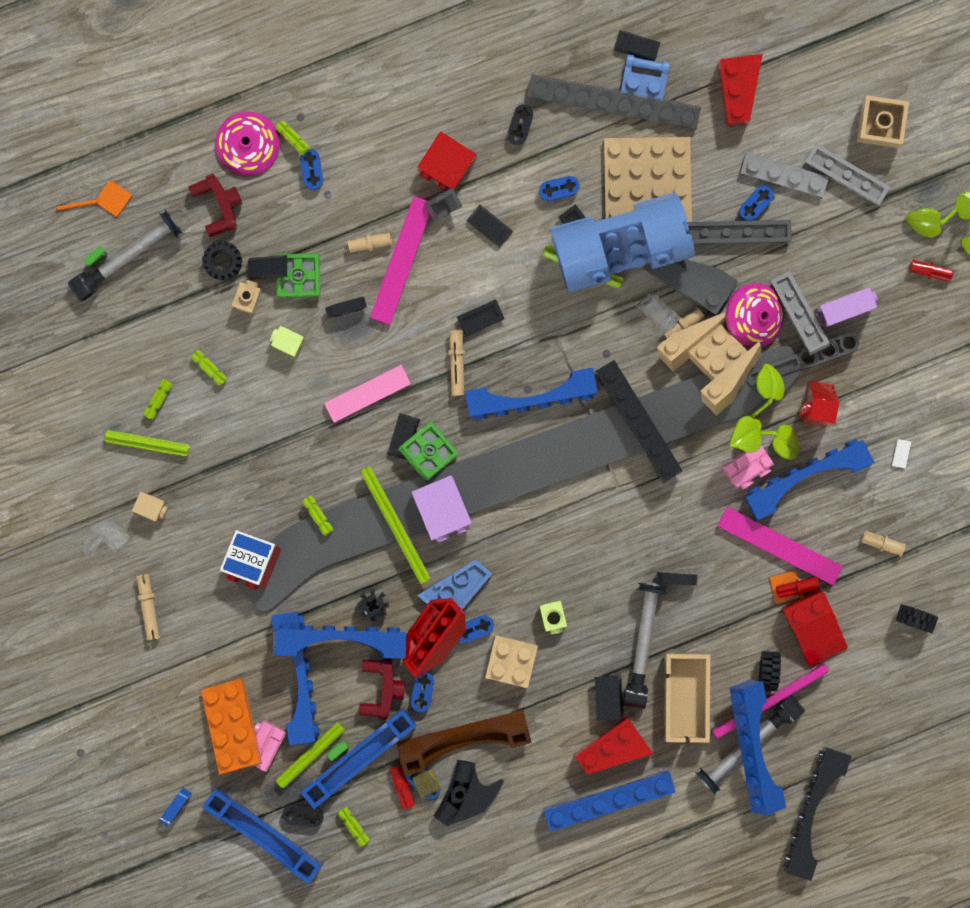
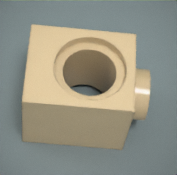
[132,491,168,522]

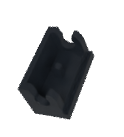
[594,675,624,721]

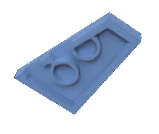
[417,560,492,609]

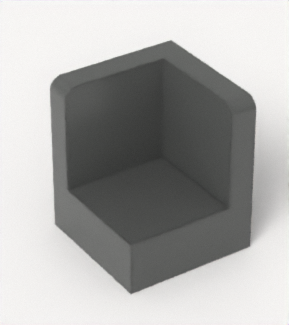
[424,188,462,222]

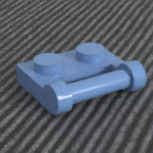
[621,54,670,99]

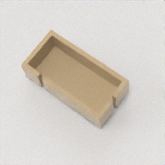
[664,653,710,743]

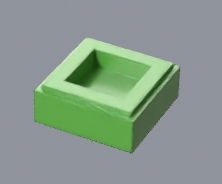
[84,246,108,268]
[327,740,350,761]

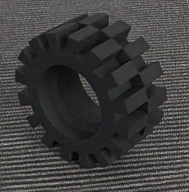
[202,241,242,280]
[896,604,938,634]
[758,651,781,691]

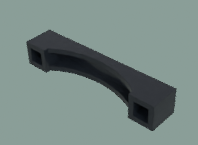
[595,360,683,484]
[782,746,851,881]

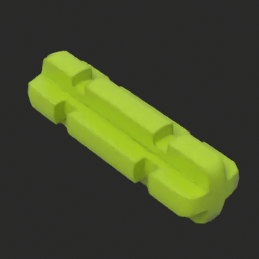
[276,121,310,155]
[191,350,227,386]
[143,379,173,420]
[302,496,333,535]
[337,807,370,847]

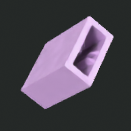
[815,287,878,330]
[412,475,472,543]

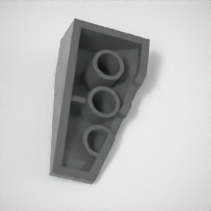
[643,260,738,317]

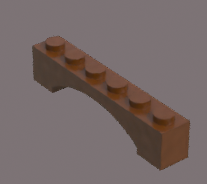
[397,710,532,775]

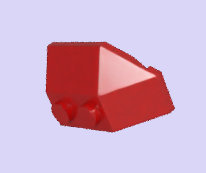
[403,598,466,678]

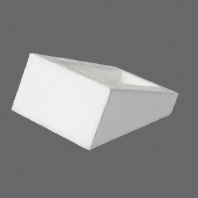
[892,439,911,469]

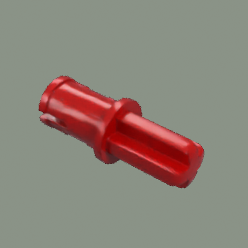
[909,259,953,282]
[776,576,820,598]
[389,765,414,809]

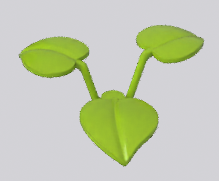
[906,190,970,255]
[729,364,799,460]

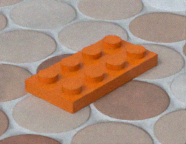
[201,678,262,775]

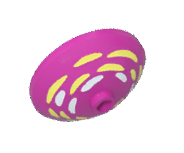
[215,112,280,176]
[726,283,784,348]

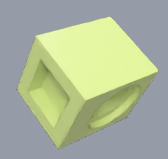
[270,326,305,358]
[539,601,567,634]

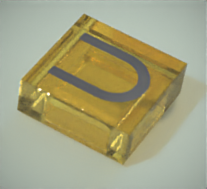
[412,769,441,798]

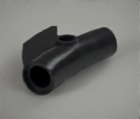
[433,760,504,827]

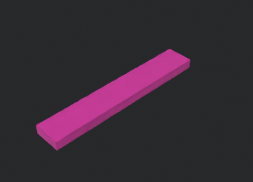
[370,196,430,325]
[717,507,843,586]
[711,663,829,738]

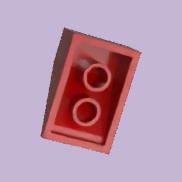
[781,590,848,667]

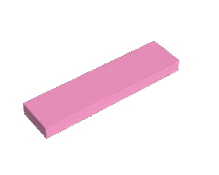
[324,365,411,423]

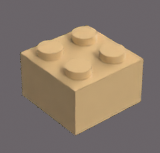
[856,95,909,148]
[485,635,538,688]

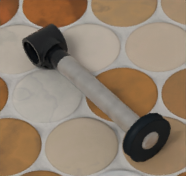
[68,208,183,302]
[623,582,669,709]
[695,694,805,795]

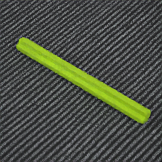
[361,466,430,584]

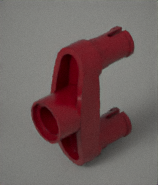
[188,173,243,237]
[359,658,405,720]

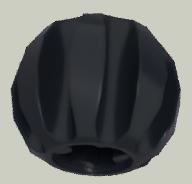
[357,589,389,621]

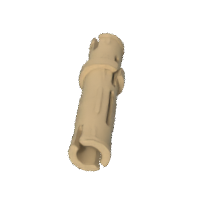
[448,330,465,396]
[136,574,160,640]

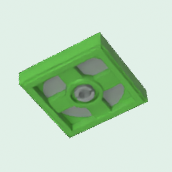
[276,253,321,298]
[398,421,459,481]

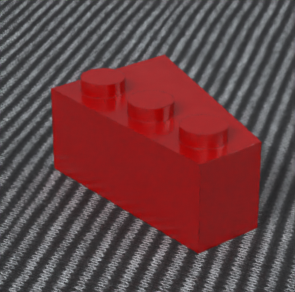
[718,54,763,128]
[799,380,840,427]
[574,717,654,774]

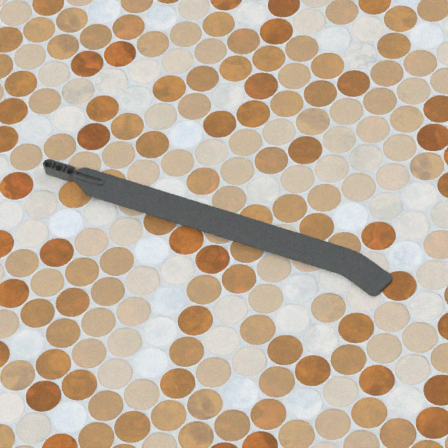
[236,333,859,611]

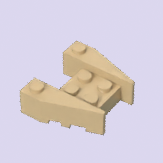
[657,312,762,416]

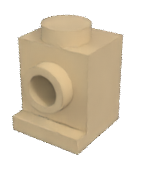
[232,280,262,315]

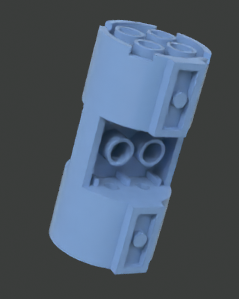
[550,192,695,293]

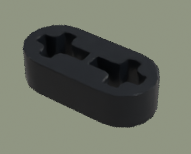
[508,104,533,146]
[325,297,367,319]
[656,572,698,586]
[282,804,324,827]

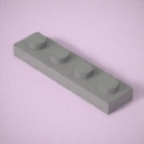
[804,143,890,206]
[740,153,829,199]
[770,271,830,355]

